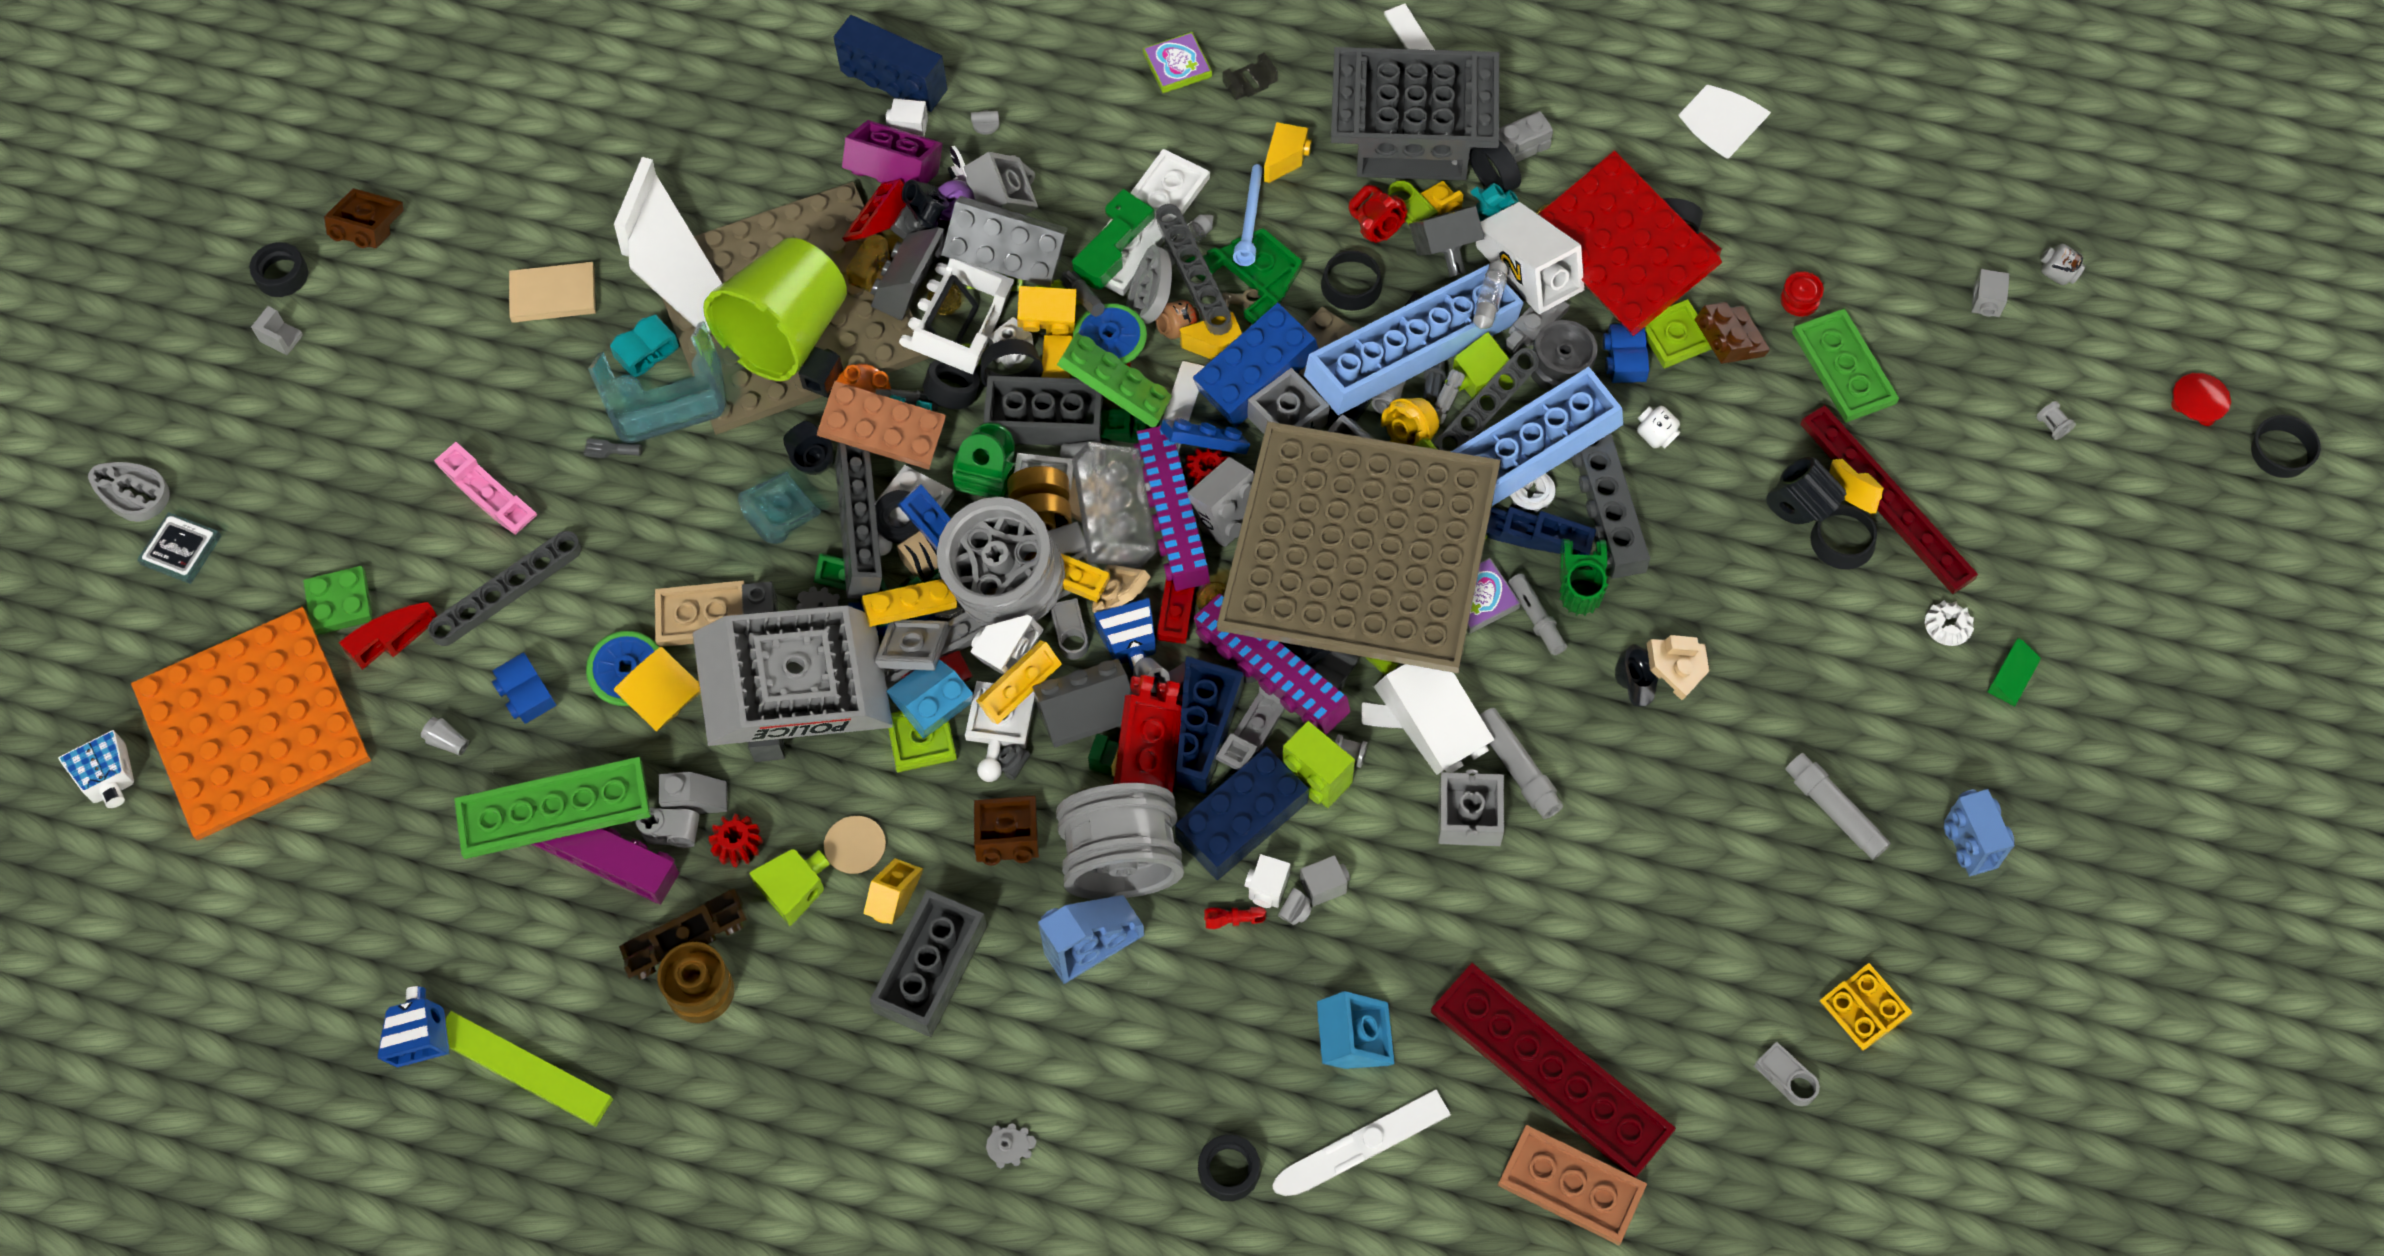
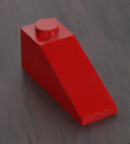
[842,179,906,242]

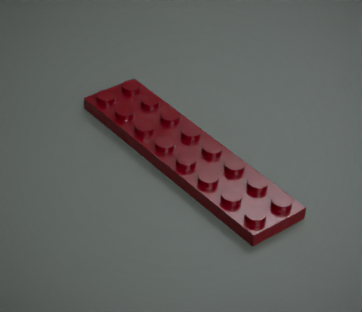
[1431,963,1676,1178]

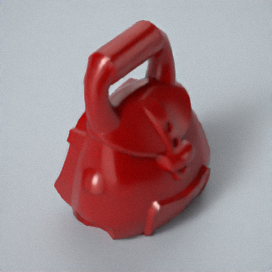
[1349,185,1408,243]

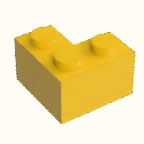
[1017,286,1076,337]

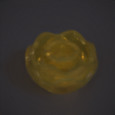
[927,284,961,315]
[1196,581,1226,611]

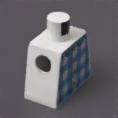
[58,730,134,808]

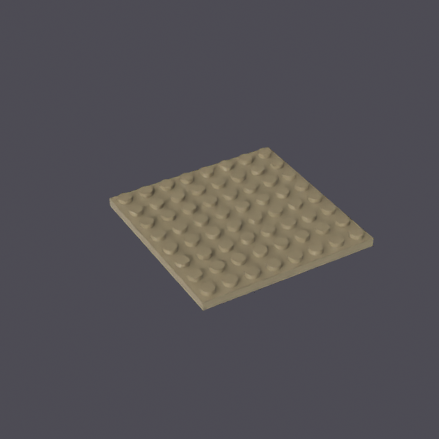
[662,182,930,435]
[1217,421,1500,673]

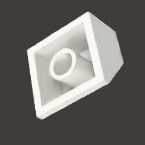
[971,615,1044,675]

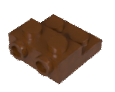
[324,188,404,249]
[1694,302,1770,364]
[974,796,1039,866]

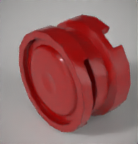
[1780,271,1824,317]

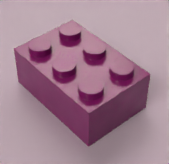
[842,120,943,184]

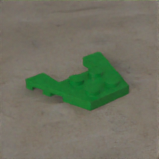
[1185,228,1302,325]

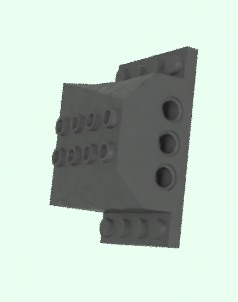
[1331,47,1499,180]

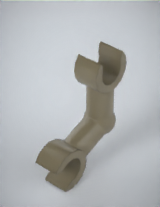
[1217,289,1258,317]

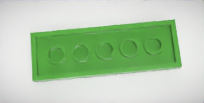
[454,757,651,859]

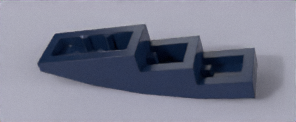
[1486,507,1596,555]

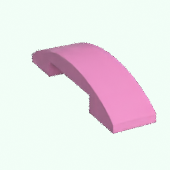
[434,442,537,535]

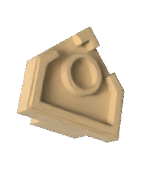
[1092,564,1150,613]
[1646,635,1709,700]

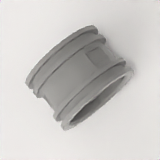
[937,497,1065,626]
[1056,783,1184,900]

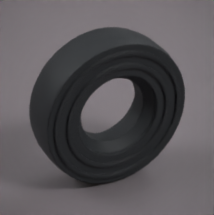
[875,490,919,544]

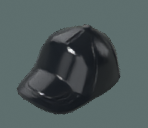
[783,421,834,475]
[1615,644,1658,707]

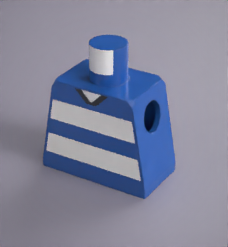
[1094,598,1156,673]
[378,986,449,1068]

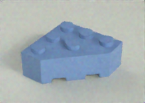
[1038,895,1144,984]

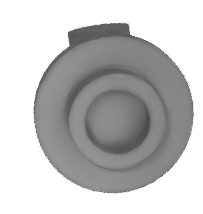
[971,110,999,135]
[1278,888,1311,925]

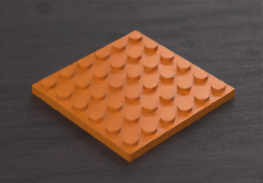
[131,607,371,841]

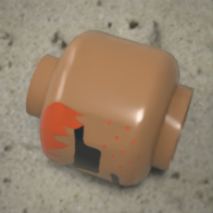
[1156,300,1199,340]

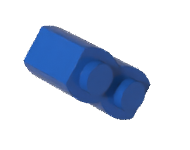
[1603,324,1649,383]
[492,652,557,724]

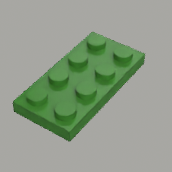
[1792,308,1899,423]
[1057,333,1172,428]

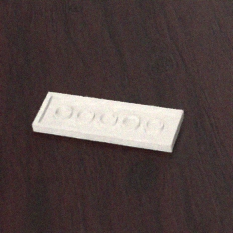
[1104,149,1210,296]

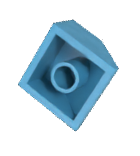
[887,659,973,739]
[1317,991,1394,1069]

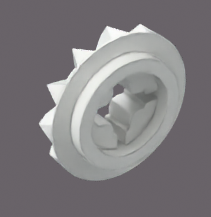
[1509,473,1555,513]
[1925,600,1974,646]

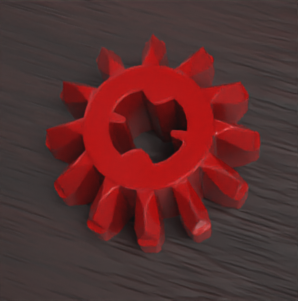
[1183,448,1228,487]
[708,813,763,868]

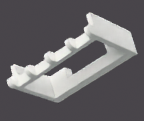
[899,258,1014,374]

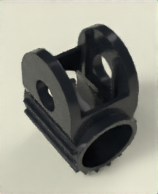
[1766,457,1847,525]

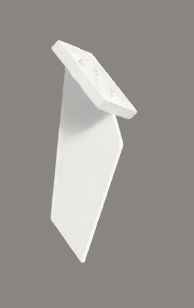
[614,157,722,339]

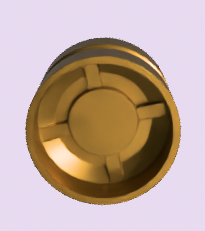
[1007,466,1072,535]
[657,942,734,1023]

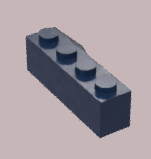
[1176,656,1244,794]

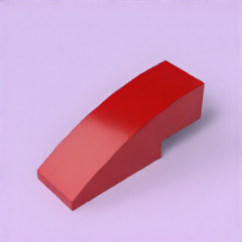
[338,602,437,670]

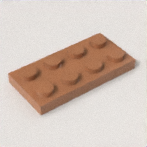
[817,381,946,470]
[1498,1125,1647,1246]

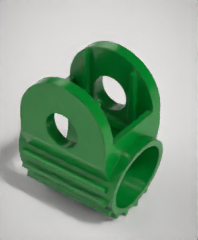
[953,422,1016,498]
[1559,538,1608,616]

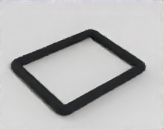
[925,275,978,344]

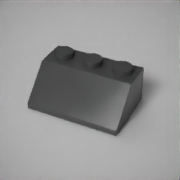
[870,227,944,321]
[1032,659,1133,748]

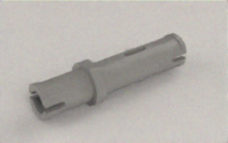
[1508,574,1568,655]

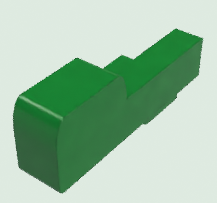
[1072,189,1154,290]

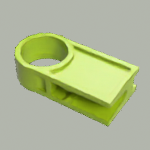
[1387,181,1438,225]

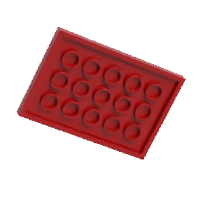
[1538,150,1722,336]

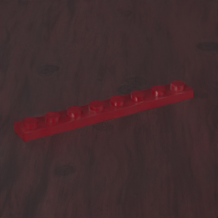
[1800,405,1978,594]

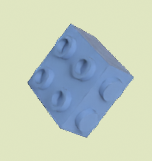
[1944,789,2015,877]

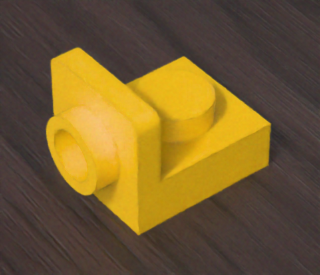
[1421,181,1464,216]

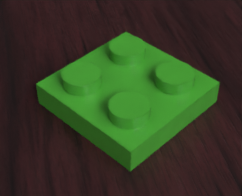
[303,566,373,635]

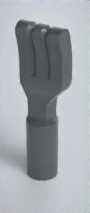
[584,438,642,458]

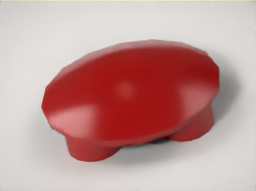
[2171,373,2231,426]

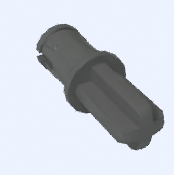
[1423,360,1446,402]

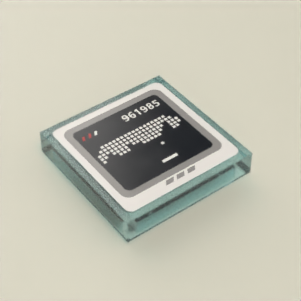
[137,512,221,584]

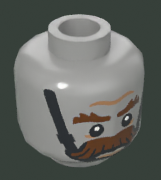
[2040,243,2085,285]

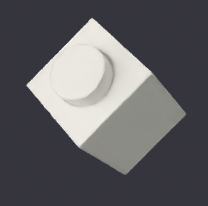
[886,99,928,137]

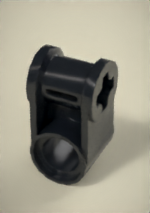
[902,180,949,229]

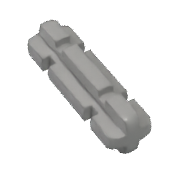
[1434,369,1465,425]

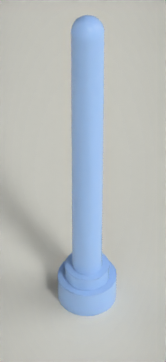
[1233,164,1263,266]

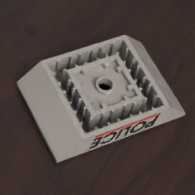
[693,605,893,746]

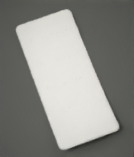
[1362,702,1402,728]

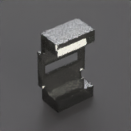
[1223,53,1278,100]

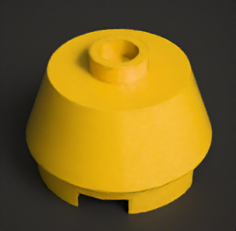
[1381,398,1439,446]

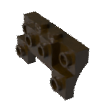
[619,888,748,980]

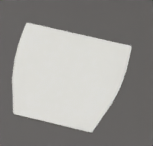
[1678,85,1771,159]

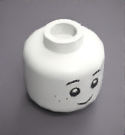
[1637,406,1681,449]

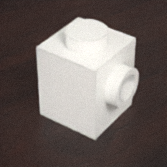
[988,317,1033,369]
[1245,854,1290,908]

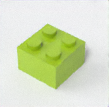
[1283,721,1355,808]

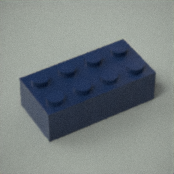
[833,15,948,112]
[1175,747,1309,881]

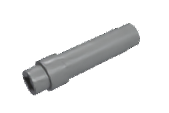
[1480,708,1563,819]
[1785,753,1891,860]

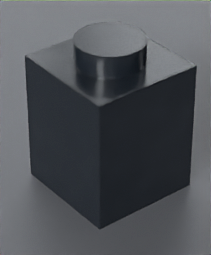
[798,346,843,398]

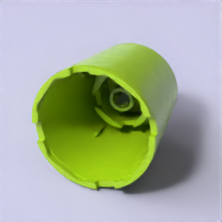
[703,238,847,381]

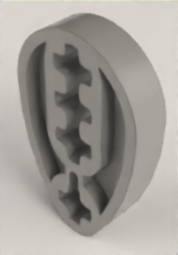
[1126,245,1172,325]
[88,462,170,522]

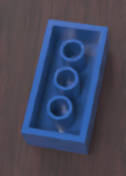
[1192,303,1319,428]

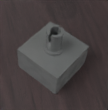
[1409,206,1484,277]

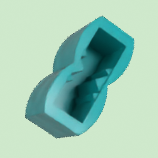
[610,315,679,378]

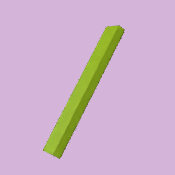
[445,1011,613,1127]

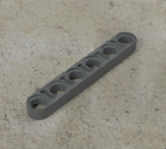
[1156,204,1232,335]
[1433,348,1539,451]
[428,531,581,646]

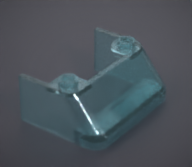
[588,321,726,443]

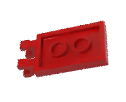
[1113,675,1182,792]

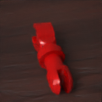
[1204,906,1266,929]

